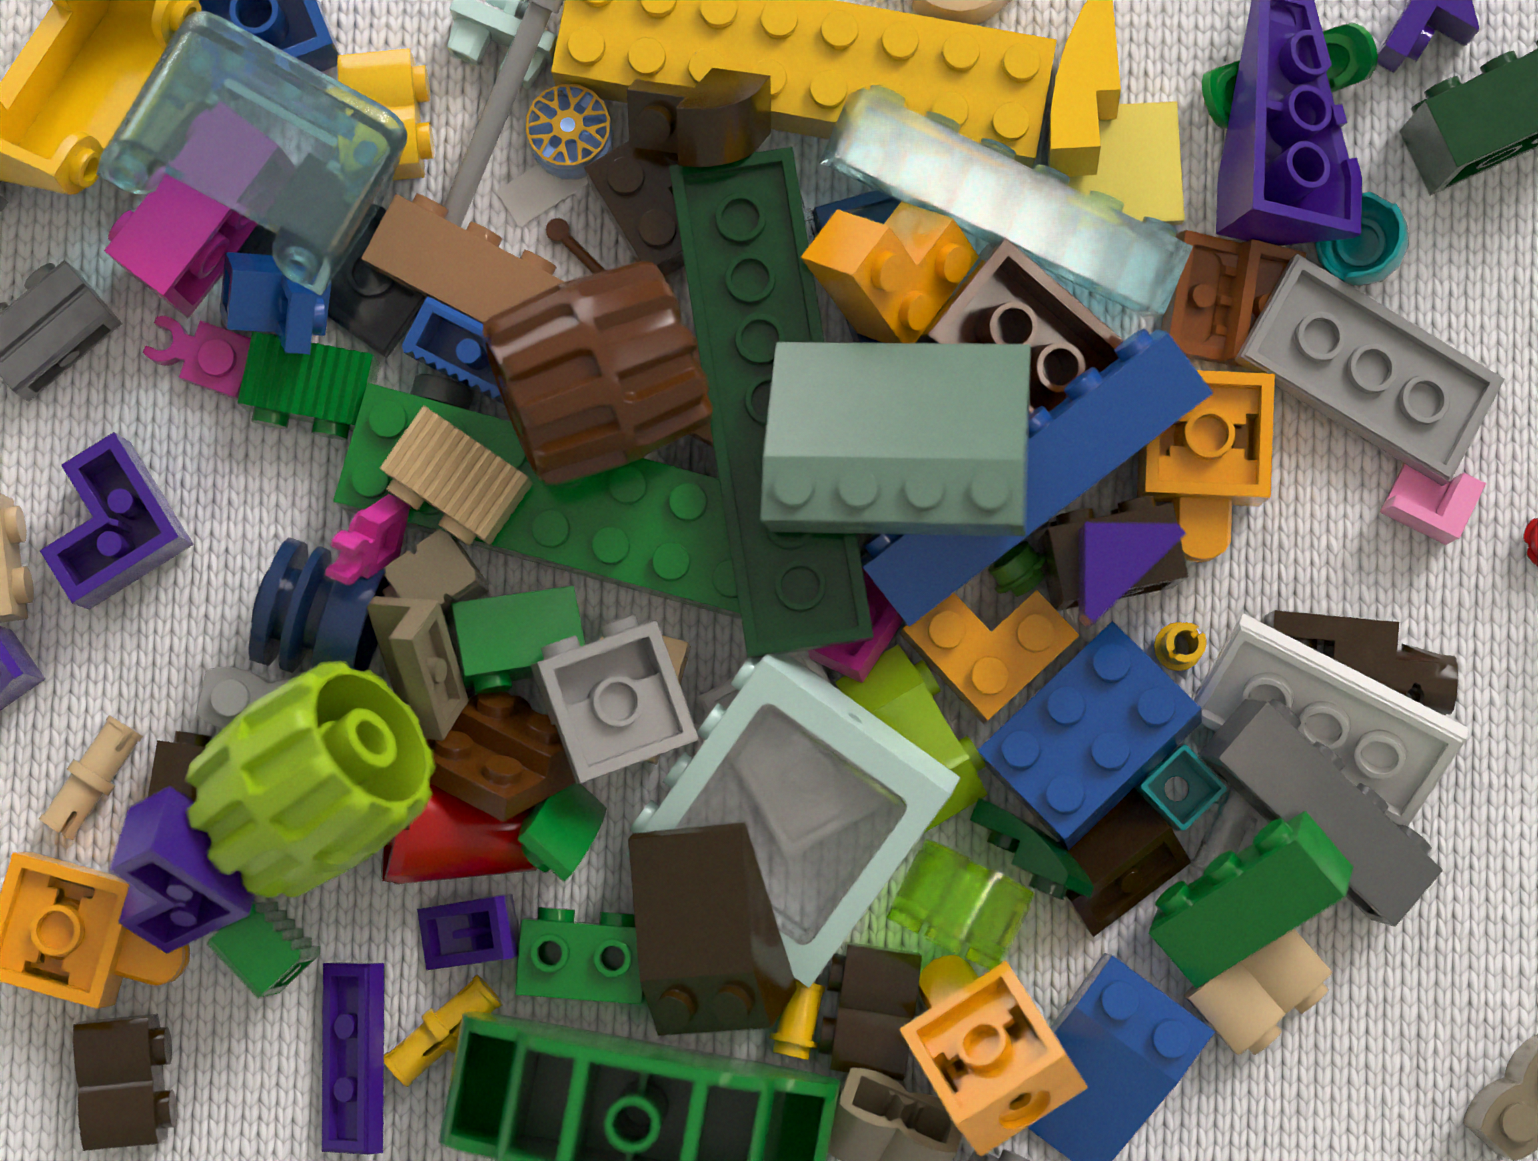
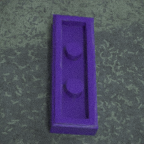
[322,962,384,1155]

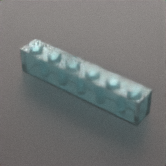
[819,85,1193,317]

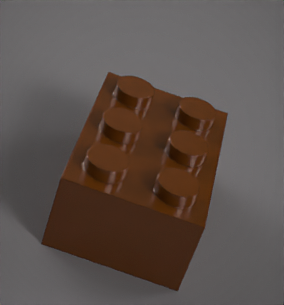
[916,238,1124,414]

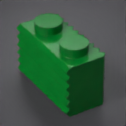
[237,332,380,440]
[206,900,320,999]

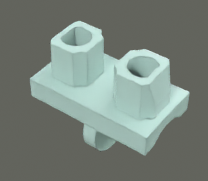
[447,0,557,89]

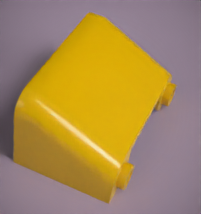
[0,0,202,195]

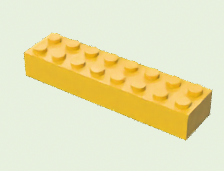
[551,0,1057,175]

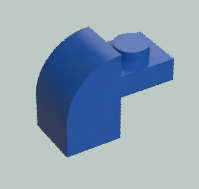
[220,252,332,354]

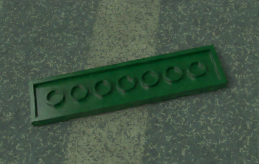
[669,147,874,659]

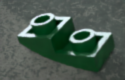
[970,798,1095,900]

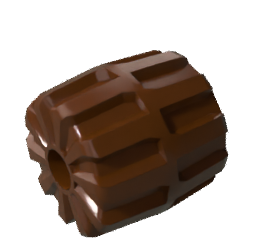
[482,261,712,486]

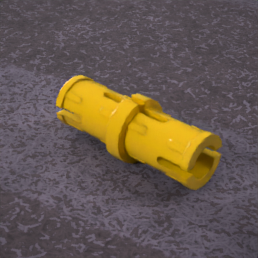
[384,974,503,1087]

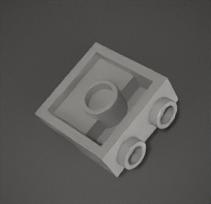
[531,614,699,784]

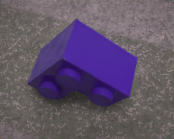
[40,432,194,610]
[109,787,255,954]

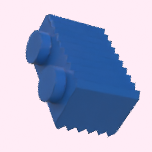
[402,296,504,405]

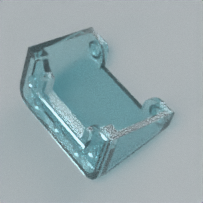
[96,11,408,296]

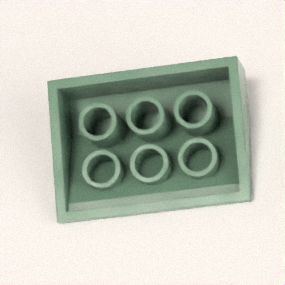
[761,342,1031,536]

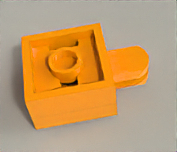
[1137,370,1275,563]
[0,852,190,1009]
[899,955,1088,1157]

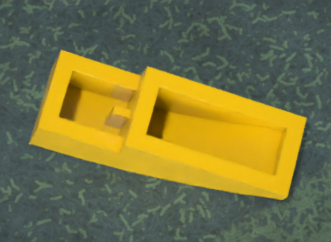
[1048,0,1121,178]

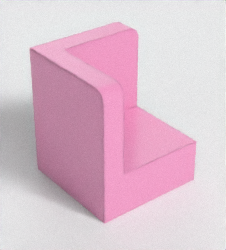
[1380,463,1486,545]

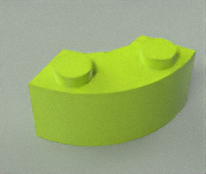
[835,644,988,833]

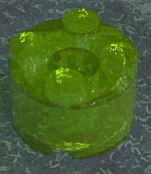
[885,839,1035,971]

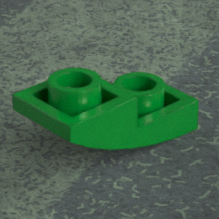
[518,783,607,882]

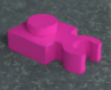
[143,316,251,400]
[325,494,410,585]

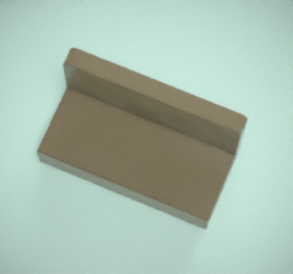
[367,596,469,740]

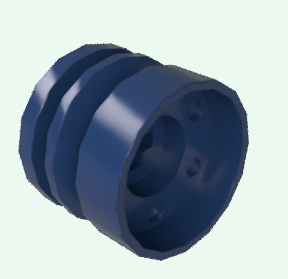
[248,537,390,673]

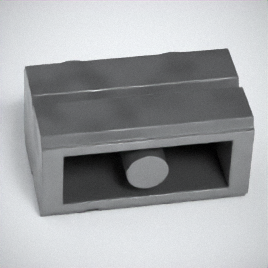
[0,260,122,402]

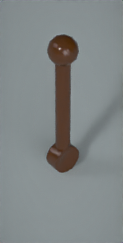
[546,218,606,274]

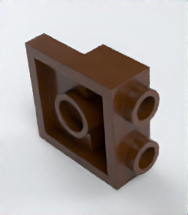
[425,692,576,822]

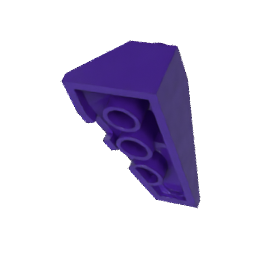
[1216,0,1362,246]

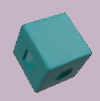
[1134,744,1227,831]

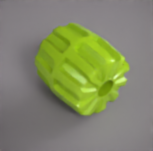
[185,662,435,898]

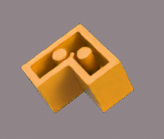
[801,202,979,343]
[900,590,1080,724]

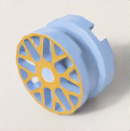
[526,84,613,179]

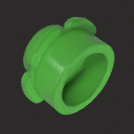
[988,541,1046,597]

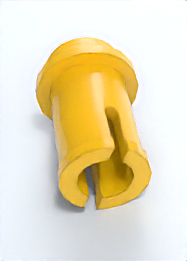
[1154,622,1207,671]
[769,979,826,1060]

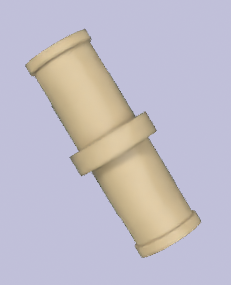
[39,715,143,840]

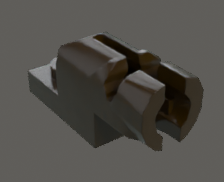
[1264,610,1458,715]

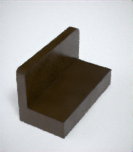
[1058,788,1192,937]

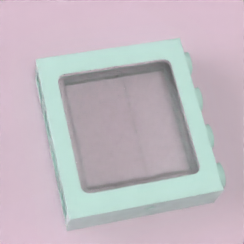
[626,653,960,988]

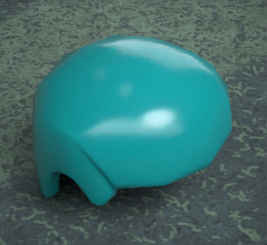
[1314,192,1409,286]

